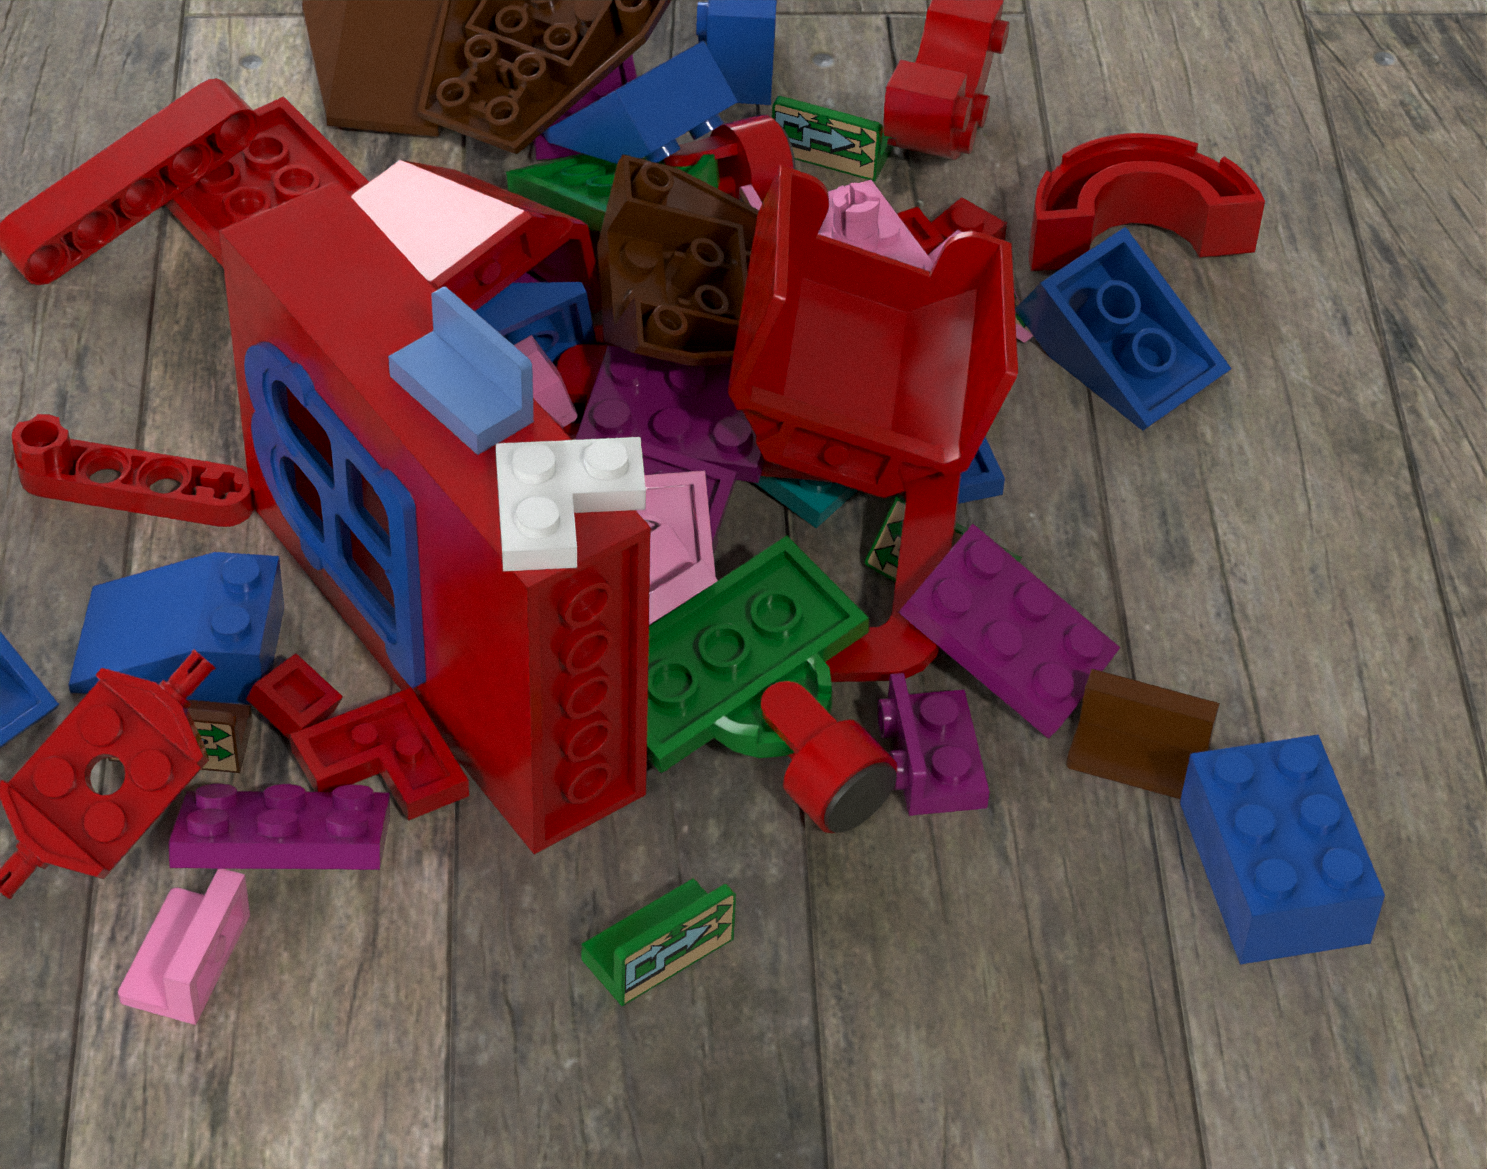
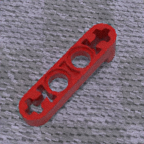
[11,414,254,527]

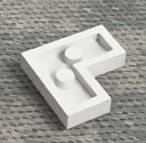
[496,437,646,571]

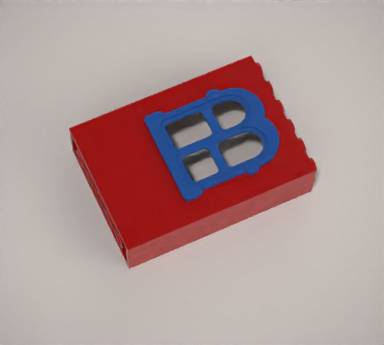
[219,180,652,854]

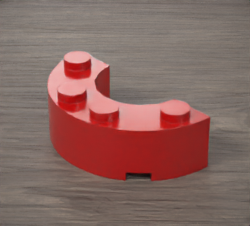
[883,0,1010,160]
[1028,133,1265,271]

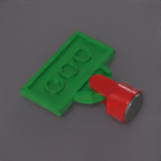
[506,114,795,232]
[648,535,898,833]

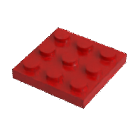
[164,96,369,267]

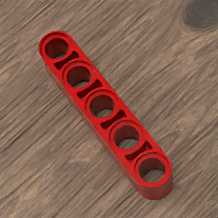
[0,78,260,285]

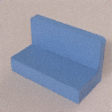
[388,286,534,455]

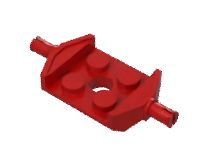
[0,649,216,899]

